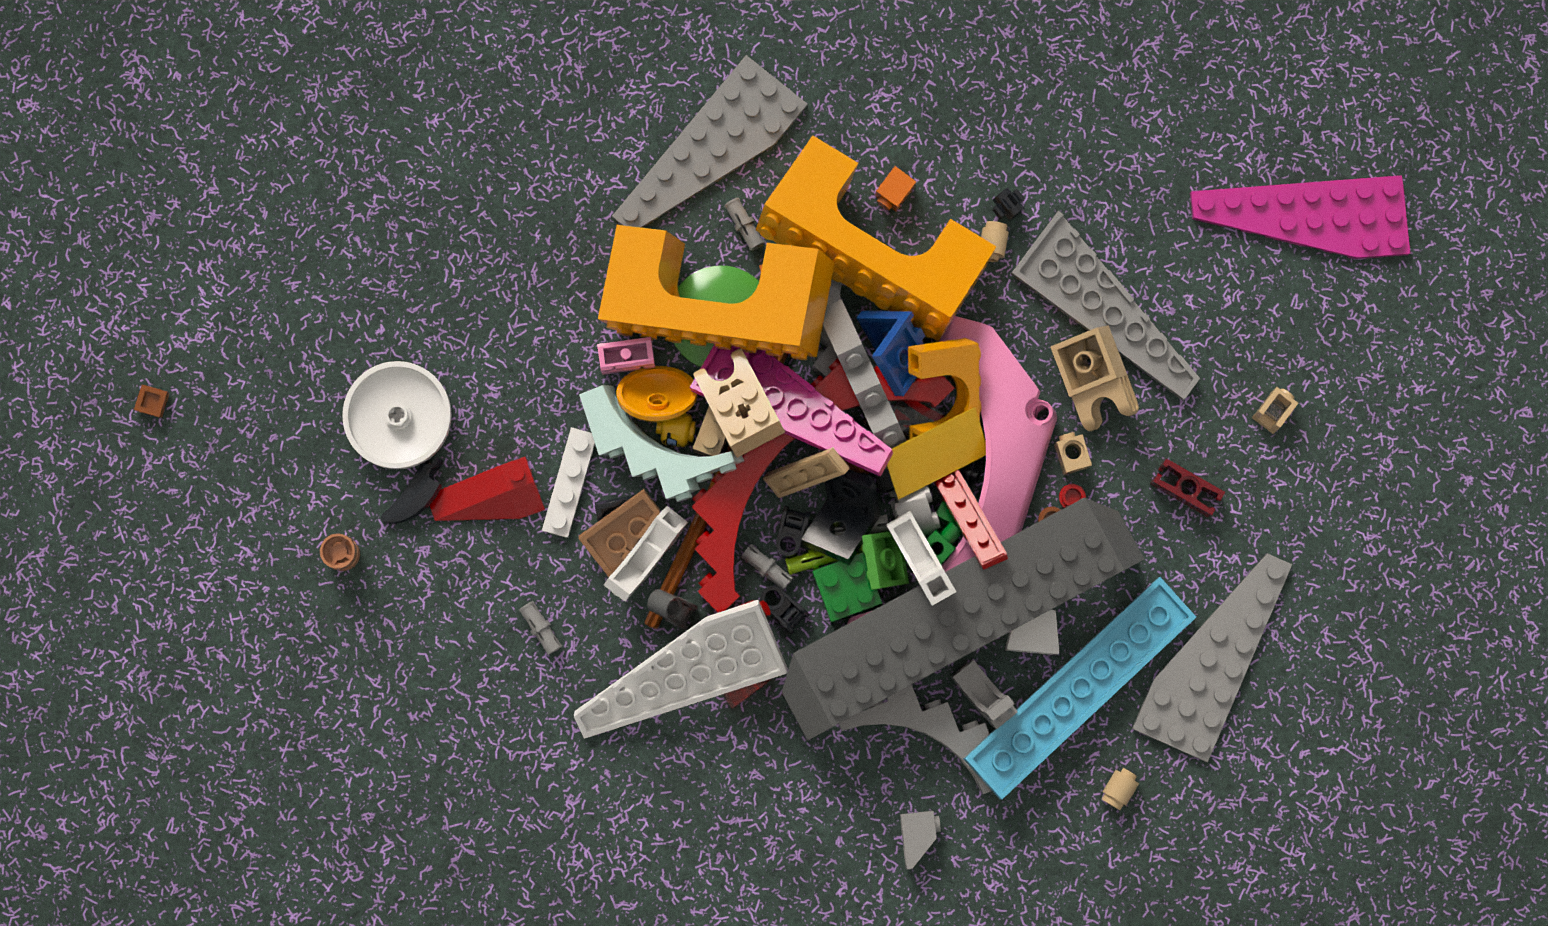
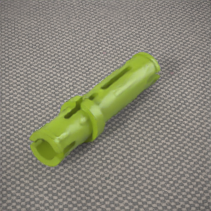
[785,544,863,575]

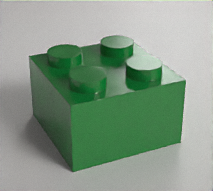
[812,553,882,624]

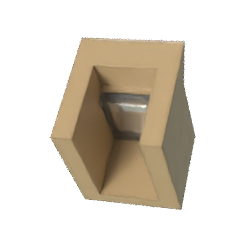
[1252,387,1298,434]

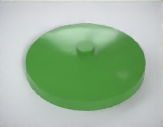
[673,266,759,368]

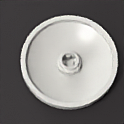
[343,361,452,469]

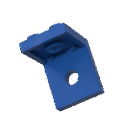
[857,311,925,396]

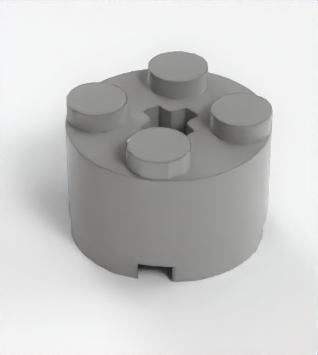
[888,486,940,537]

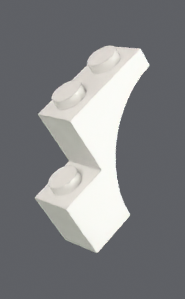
[604,506,688,601]
[886,511,956,606]

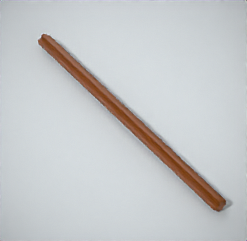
[645,353,788,629]

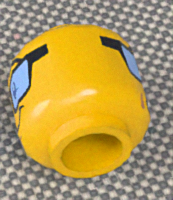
[656,413,696,447]

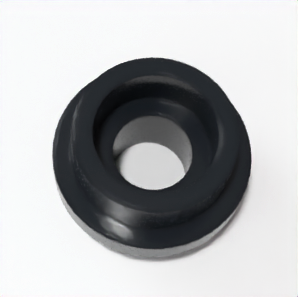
[960,461,982,487]

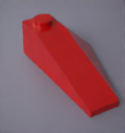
[429,457,545,521]

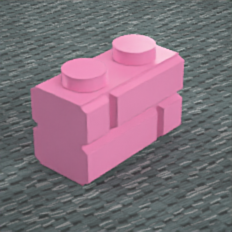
[597,337,655,375]

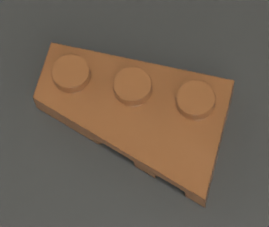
[579,489,660,577]

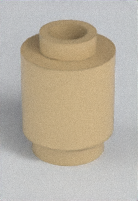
[981,221,1009,262]
[1102,768,1139,810]

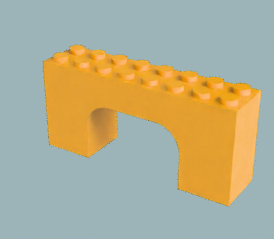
[756,136,997,342]
[598,225,835,360]

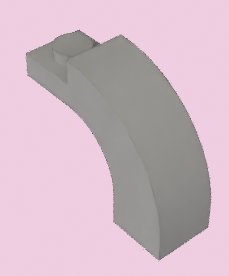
[950,660,1018,729]

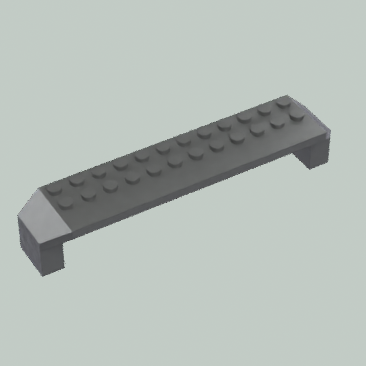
[782,497,1144,741]

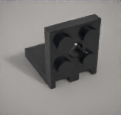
[801,469,881,565]

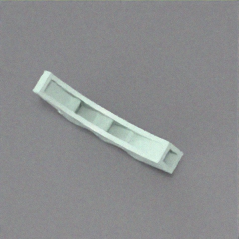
[579,385,744,502]

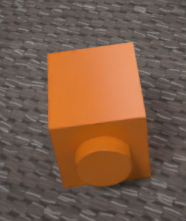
[875,166,916,211]

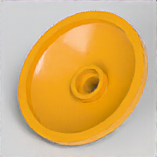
[616,366,697,422]

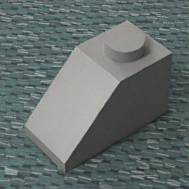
[900,811,941,869]

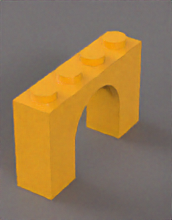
[908,338,982,439]

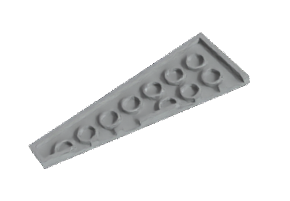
[1011,211,1200,401]

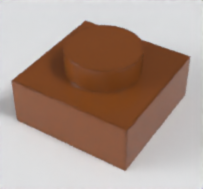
[134,385,170,418]

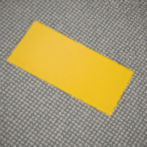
[887,407,986,500]

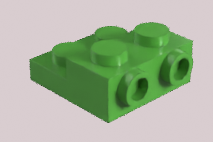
[862,532,909,590]

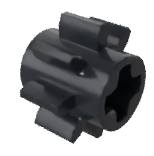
[992,188,1025,221]

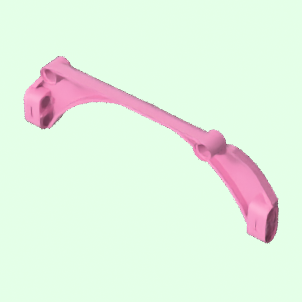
[847,316,1057,624]

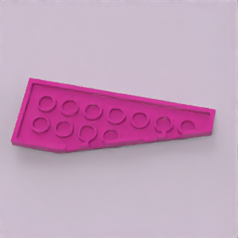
[1190,175,1410,259]

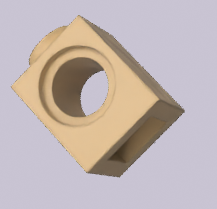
[1054,432,1092,475]

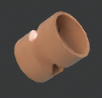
[320,534,360,571]

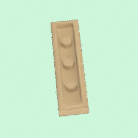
[763,447,849,498]

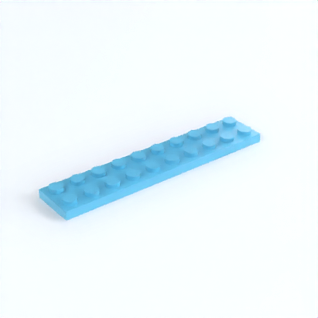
[963,577,1196,800]

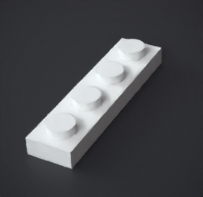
[542,427,595,538]

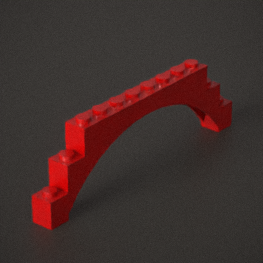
[692,358,955,613]

